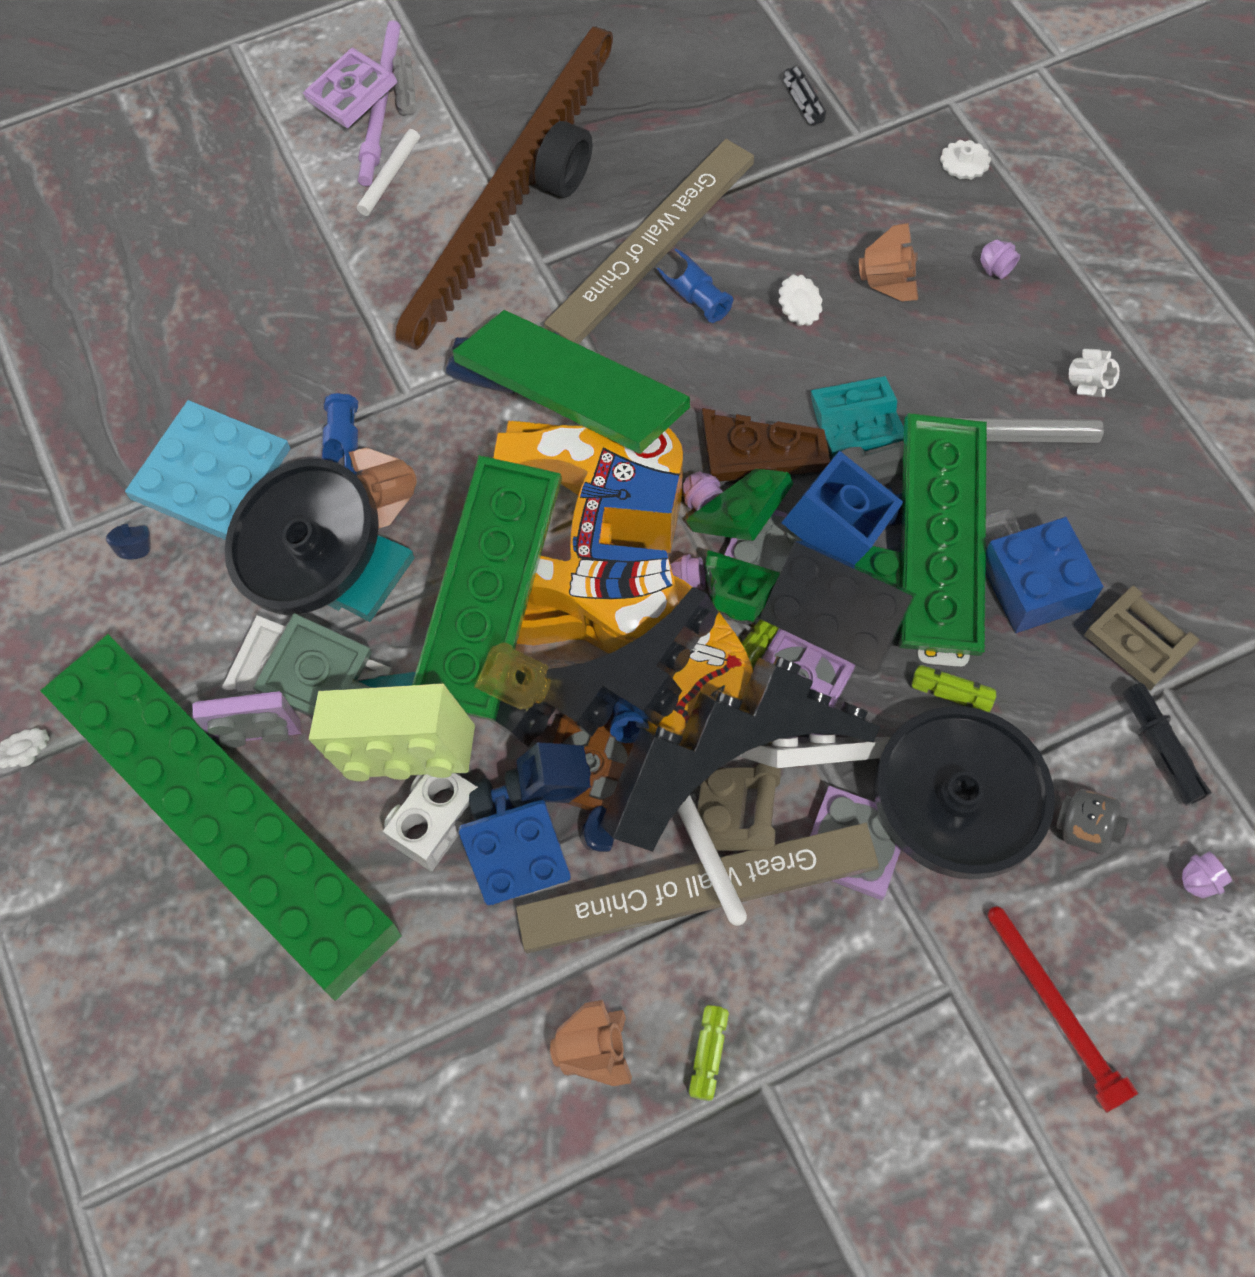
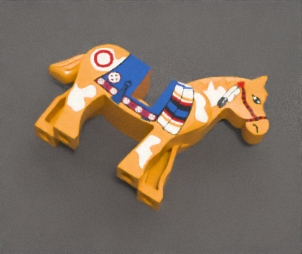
[493,420,753,735]

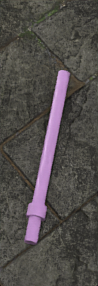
[358,20,401,186]

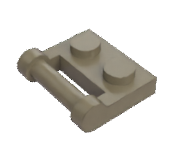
[1084,585,1200,691]
[697,763,781,850]

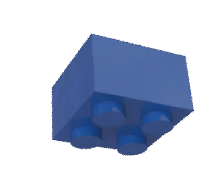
[781,451,903,565]
[985,517,1104,634]

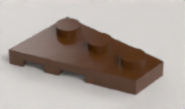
[702,408,830,482]

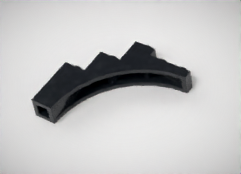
[489,587,719,747]
[600,656,880,852]

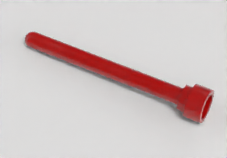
[988,906,1139,1113]

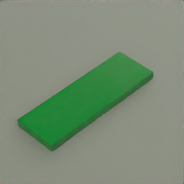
[453,310,690,454]
[898,413,987,656]
[412,455,562,722]

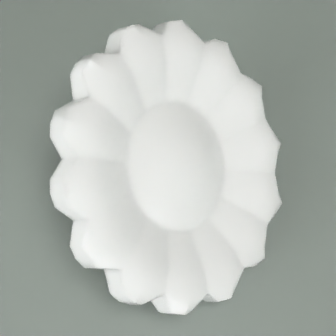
[940,140,991,180]
[779,275,823,326]
[0,728,50,769]

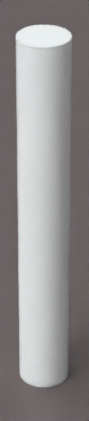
[357,129,420,216]

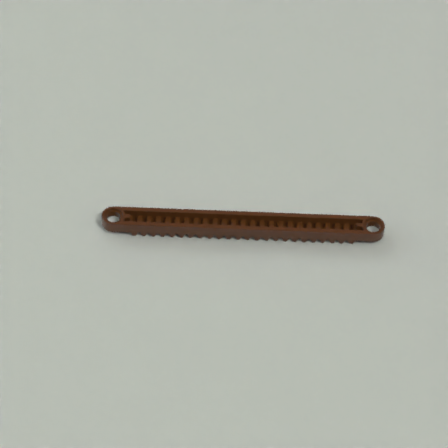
[395,26,613,350]

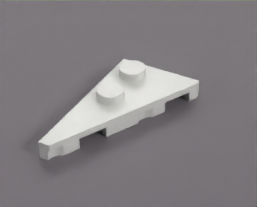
[222,616,393,694]
[739,733,891,768]

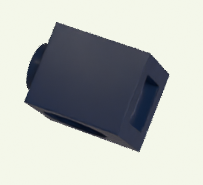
[516,742,591,803]

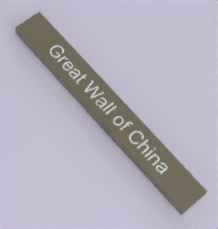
[544,139,754,344]
[516,822,879,954]

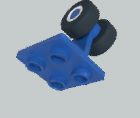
[459,768,571,906]

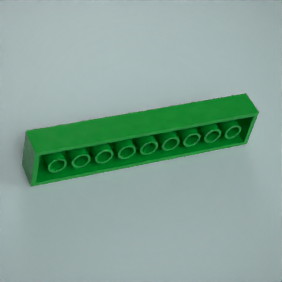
[40,634,402,1001]

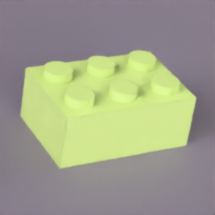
[308,684,475,781]

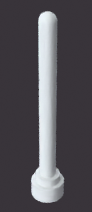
[678,795,747,926]

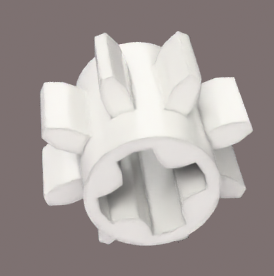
[1069,349,1120,397]

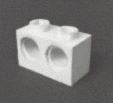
[382,773,478,872]

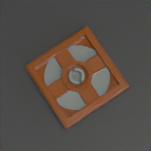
[553,718,634,811]

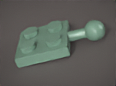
[253,613,372,718]

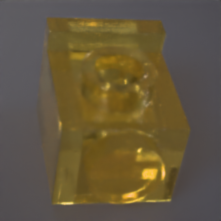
[474,642,551,710]

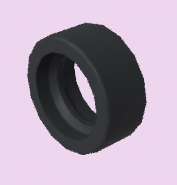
[535,121,593,197]

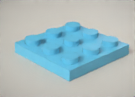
[125,400,291,540]

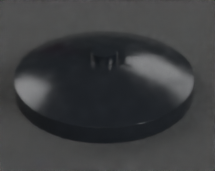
[225,459,379,615]
[874,706,1055,879]

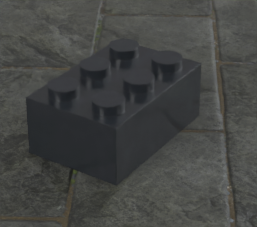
[759,541,916,674]

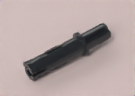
[1123,683,1212,806]

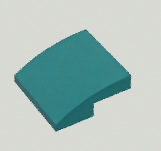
[811,376,904,460]
[328,535,415,622]

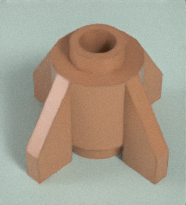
[859,223,918,302]
[349,447,417,529]
[550,1000,632,1086]

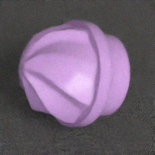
[980,240,1020,279]
[682,471,723,511]
[670,554,706,590]
[1182,851,1232,899]

